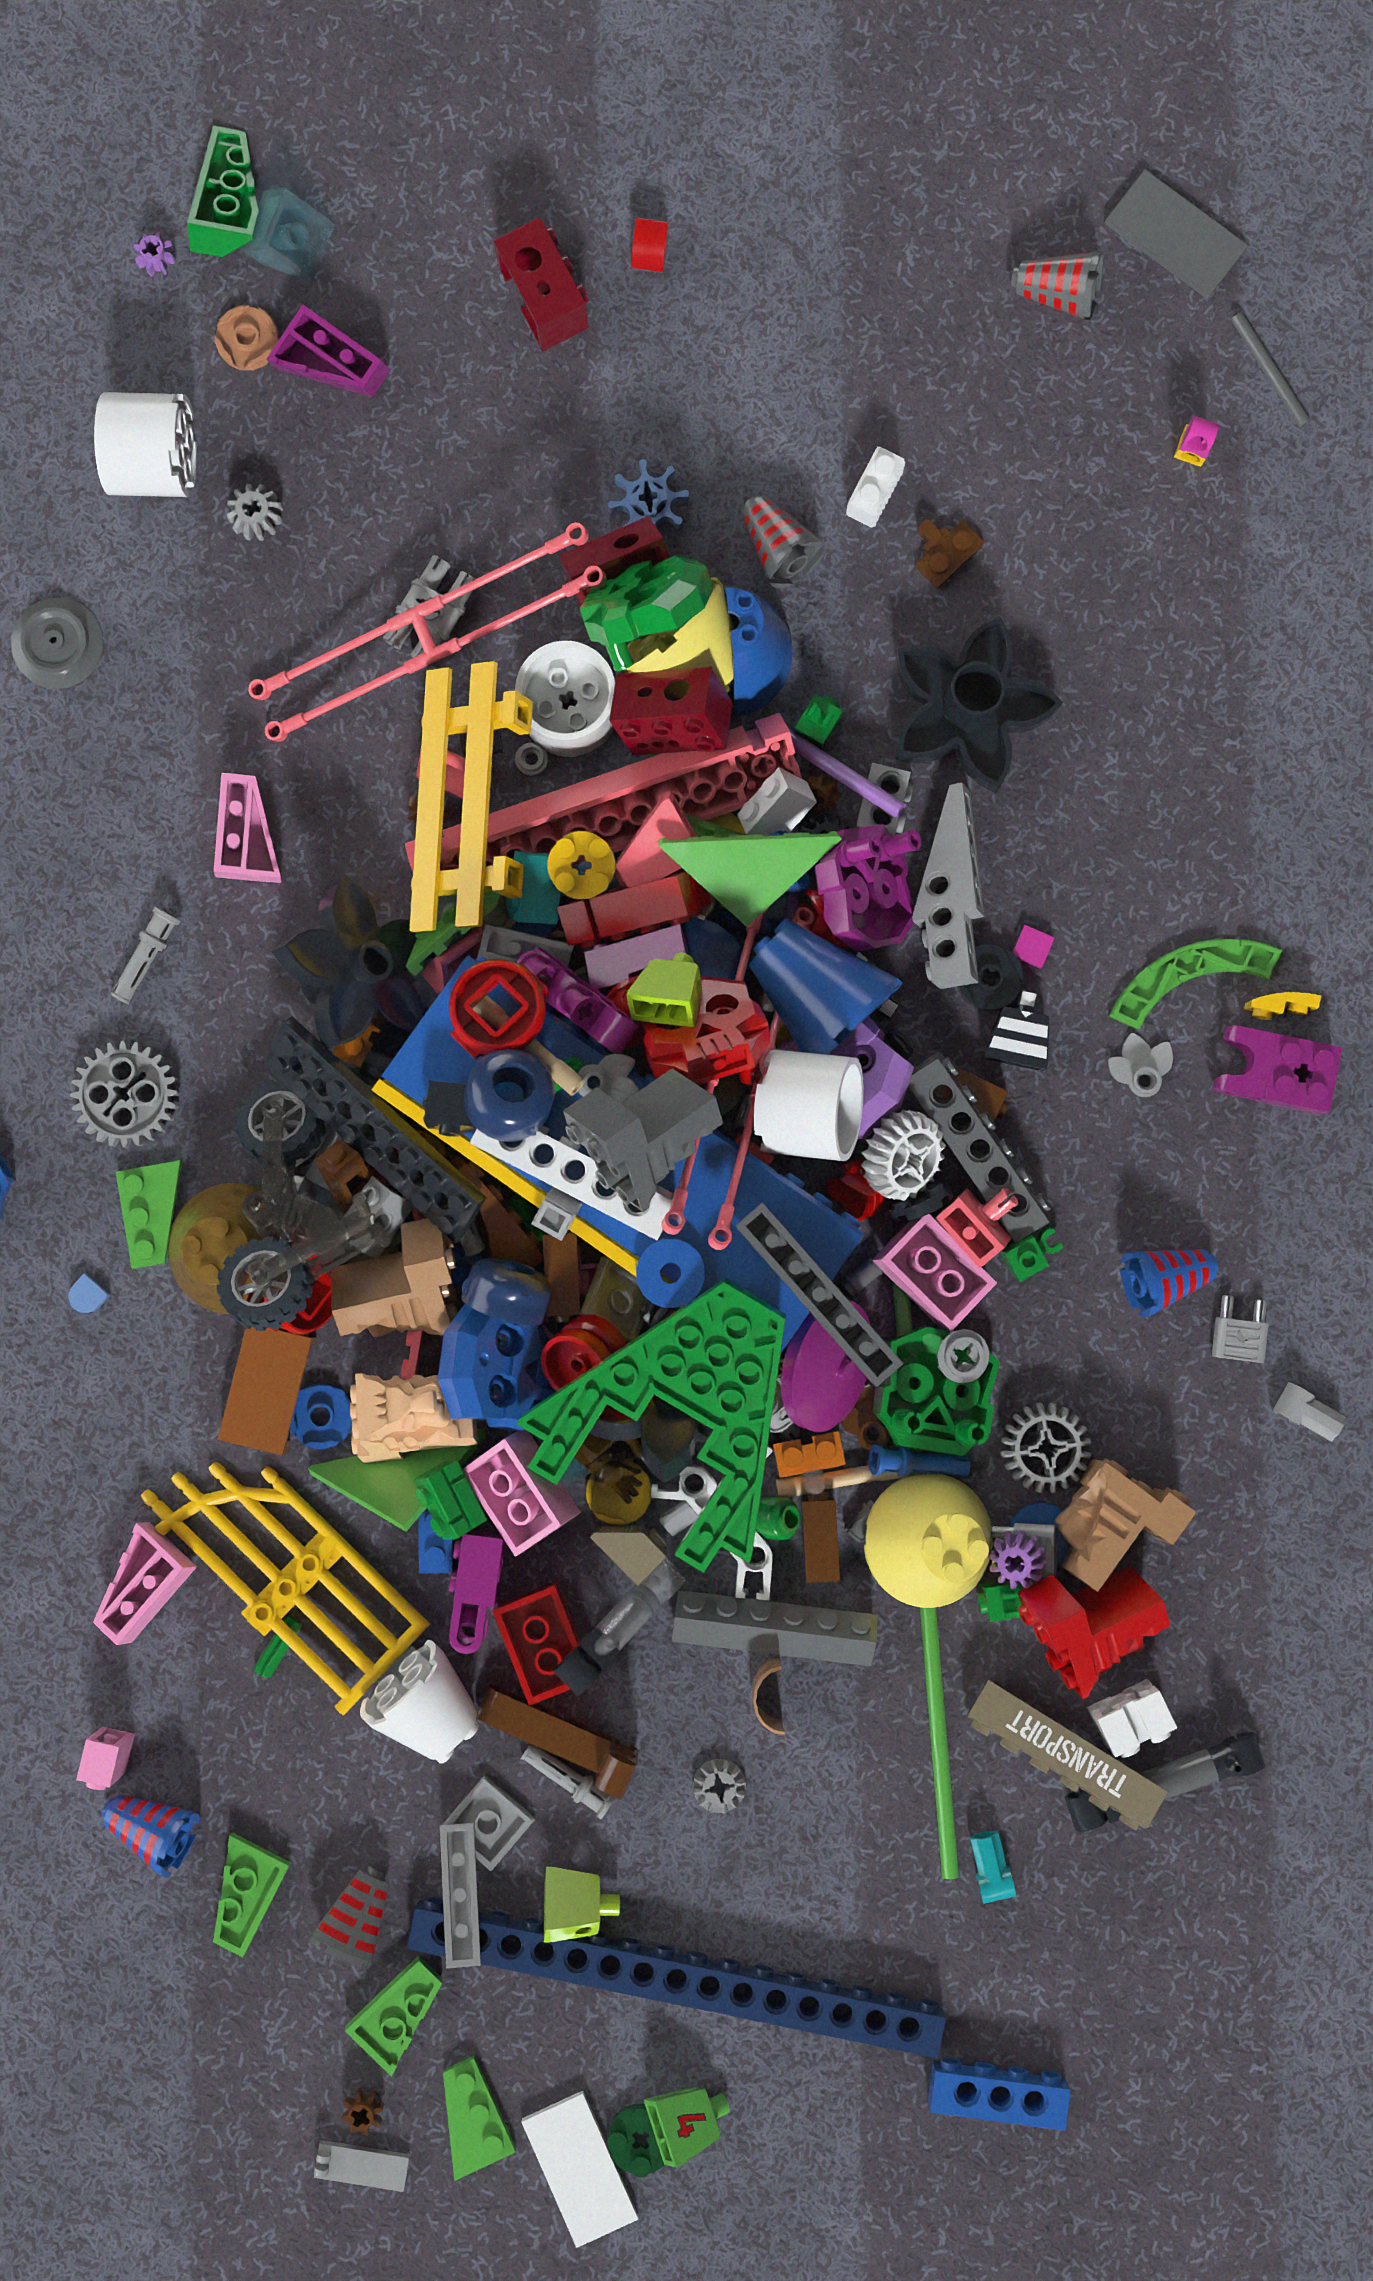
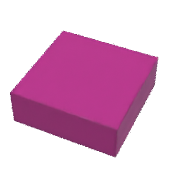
[1012,925,1055,969]

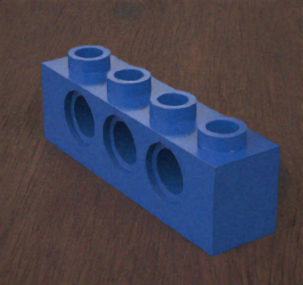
[928,2057,1071,2131]

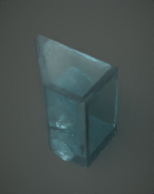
[241,187,335,283]

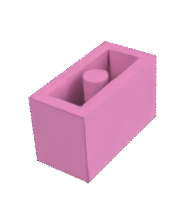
[76,1727,135,1790]

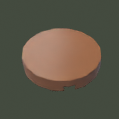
[215,305,279,370]

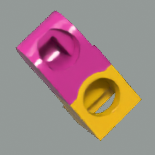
[1174,415,1220,467]

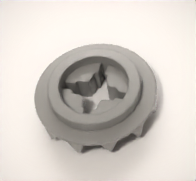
[936,1329,989,1383]
[693,1759,746,1814]

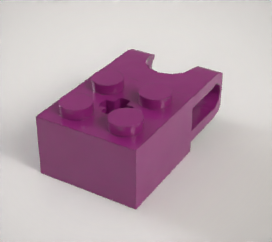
[1213,1025,1343,1115]
[449,1527,507,1654]

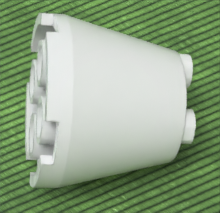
[360,1640,479,1763]

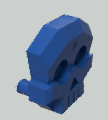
[438,1303,556,1431]

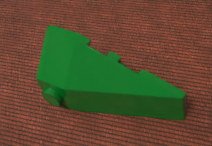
[187,126,259,257]

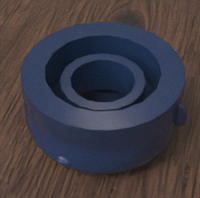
[463,1048,555,1142]
[461,1257,551,1326]

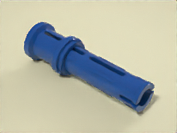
[868,1445,970,1477]

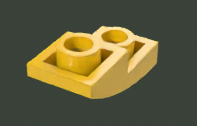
[1244,992,1321,1021]

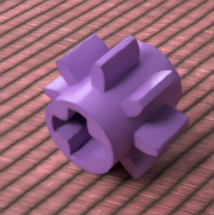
[133,232,176,277]

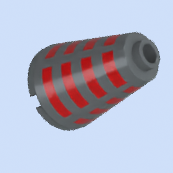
[1011,251,1104,321]
[742,495,825,588]
[308,1866,390,1969]

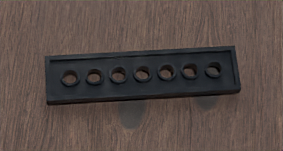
[264,1016,487,1244]

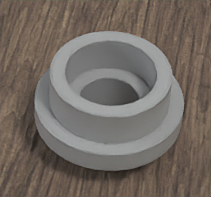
[515,742,548,776]

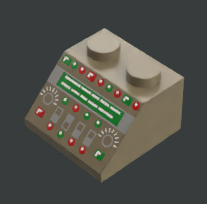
[590,1525,668,1586]

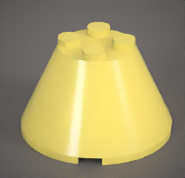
[621,577,735,699]
[864,1473,993,1608]

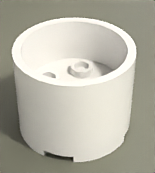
[94,392,197,497]
[515,641,615,757]
[754,1050,864,1161]

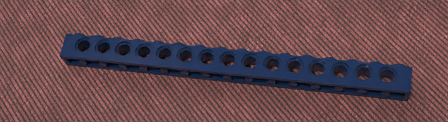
[407,1897,946,2059]

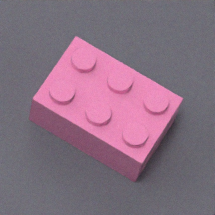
[872,1214,997,1331]
[463,1429,581,1557]

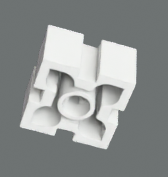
[1087,1679,1177,1758]

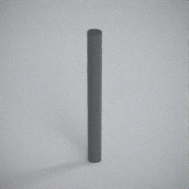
[1231,312,1311,428]

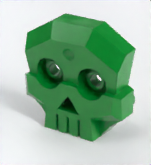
[580,556,714,671]
[872,1327,1000,1456]

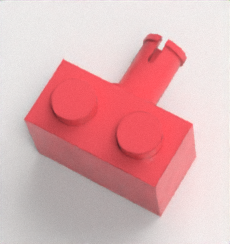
[935,1188,1018,1268]

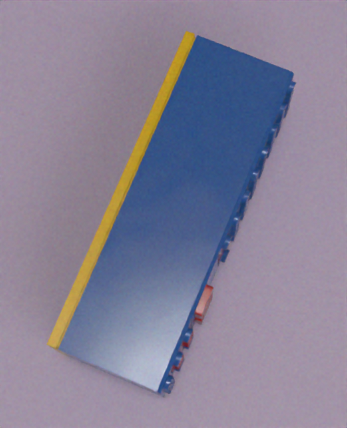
[372,955,864,1353]

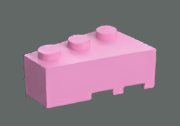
[214,773,281,883]
[93,1522,197,1645]

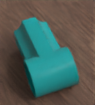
[970,1830,1016,1904]

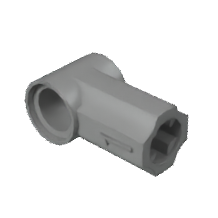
[1272,1382,1346,1441]

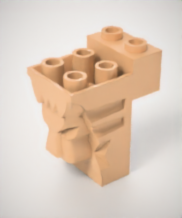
[350,1373,478,1463]

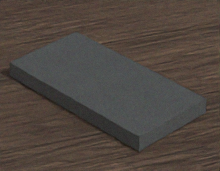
[1105,169,1248,300]

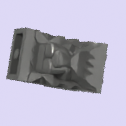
[563,1069,723,1212]

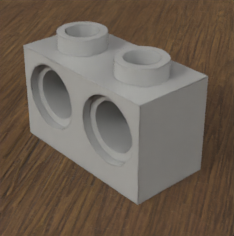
[856,763,914,835]

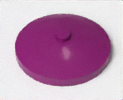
[781,1300,871,1432]

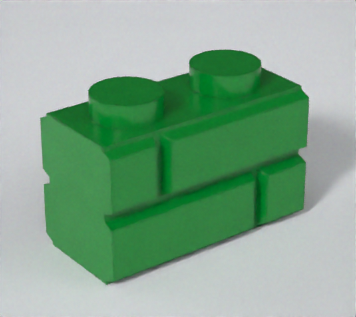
[414,1459,487,1540]

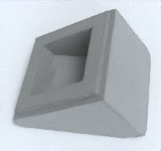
[531,1188,582,1241]
[660,1500,698,1536]

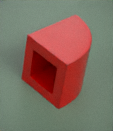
[631,218,669,272]

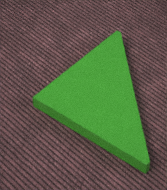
[657,831,842,927]
[308,1429,487,1532]

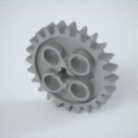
[70,1041,180,1148]

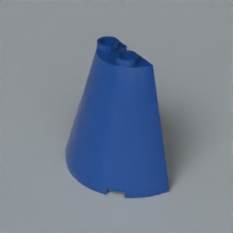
[723,588,793,717]
[749,917,903,1055]

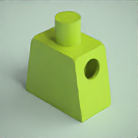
[626,952,702,1027]
[544,1867,620,1943]

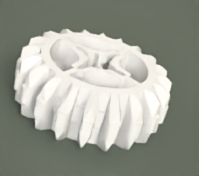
[861,1110,946,1201]

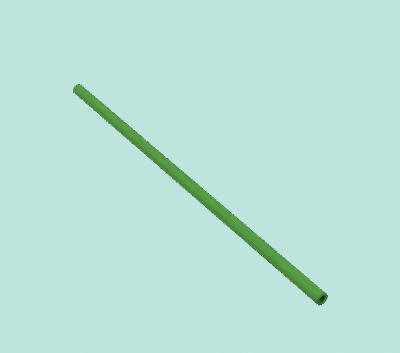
[892,1281,959,1879]

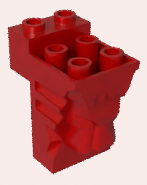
[1017,1566,1170,1699]

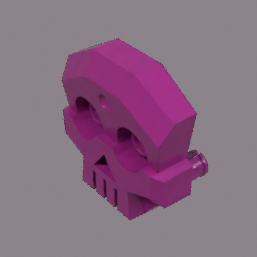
[815,824,921,952]

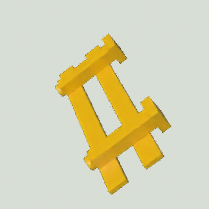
[410,661,533,932]

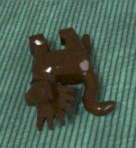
[574,1433,646,1504]

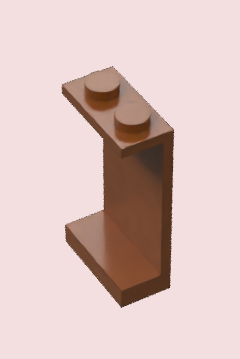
[217,1327,317,1456]

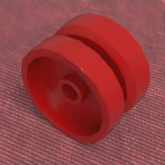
[541,1314,627,1391]

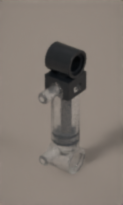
[553,1557,687,1696]

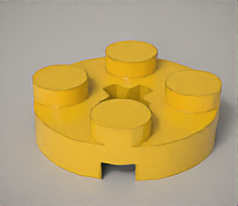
[547,831,615,899]

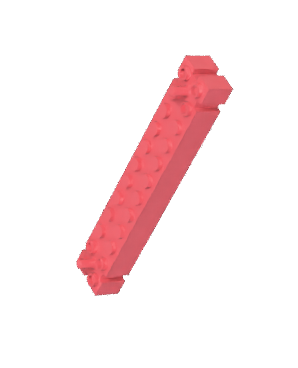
[404,713,802,871]

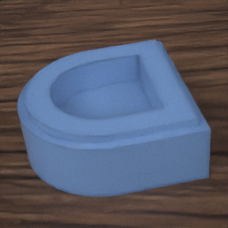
[68,1273,110,1313]

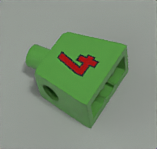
[644,2087,730,2168]

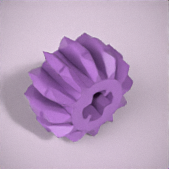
[988,1530,1047,1589]

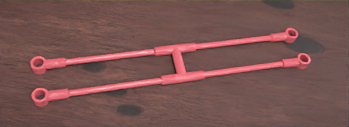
[248,522,606,742]
[661,907,814,1250]

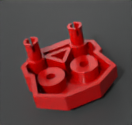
[634,976,771,1085]

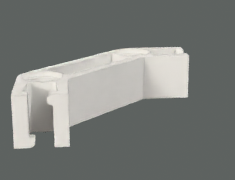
[651,1464,772,1600]

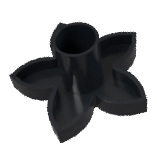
[895,616,1063,793]
[272,874,425,1049]
[589,1395,713,1483]

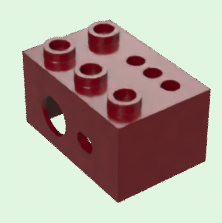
[493,217,589,351]
[558,516,670,613]
[609,666,732,755]

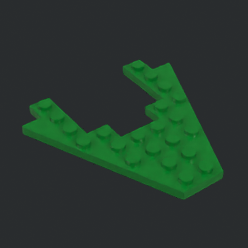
[516,1278,786,1573]

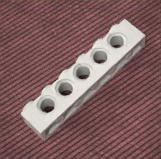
[470,1126,674,1241]

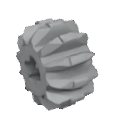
[227,484,283,541]

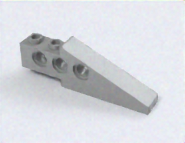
[912,783,984,989]

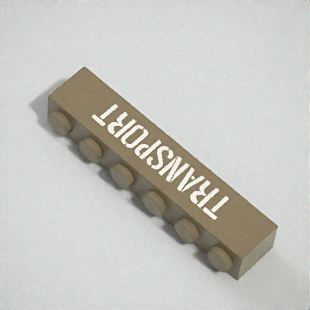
[967,1680,1168,1830]

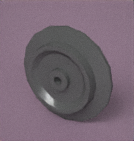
[11,597,103,689]

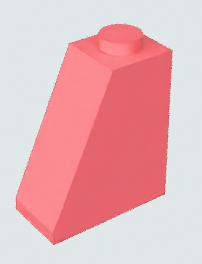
[615,790,698,888]

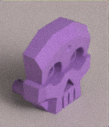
[778,1016,914,1139]

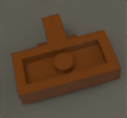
[915,518,985,590]

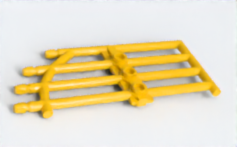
[141,1461,430,1715]

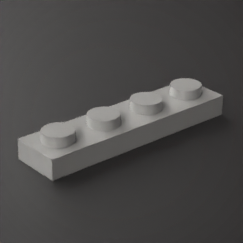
[440,1823,481,1968]

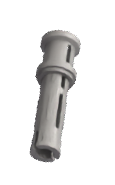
[110,907,181,1004]
[520,1744,616,1819]

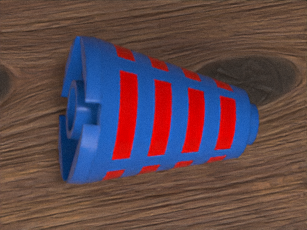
[1120,1249,1218,1317]
[102,1794,200,1877]

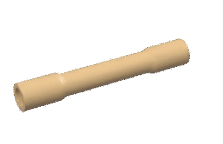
[473,995,585,1096]
[775,1465,910,1498]

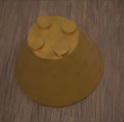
[168,1183,298,1315]

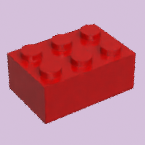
[492,1580,581,1706]

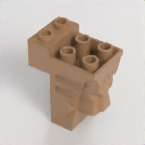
[330,1218,458,1337]
[1055,1458,1196,1592]

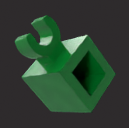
[794,694,843,750]
[999,1226,1063,1282]
[977,1580,1024,1622]

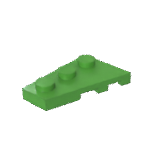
[116,1160,182,1269]
[213,1832,291,1957]
[345,1955,442,2077]
[443,2055,517,2181]

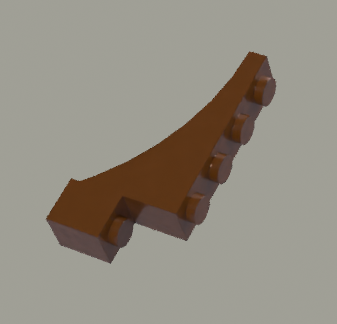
[450,1155,544,1268]

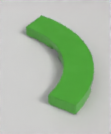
[1108,939,1282,1030]

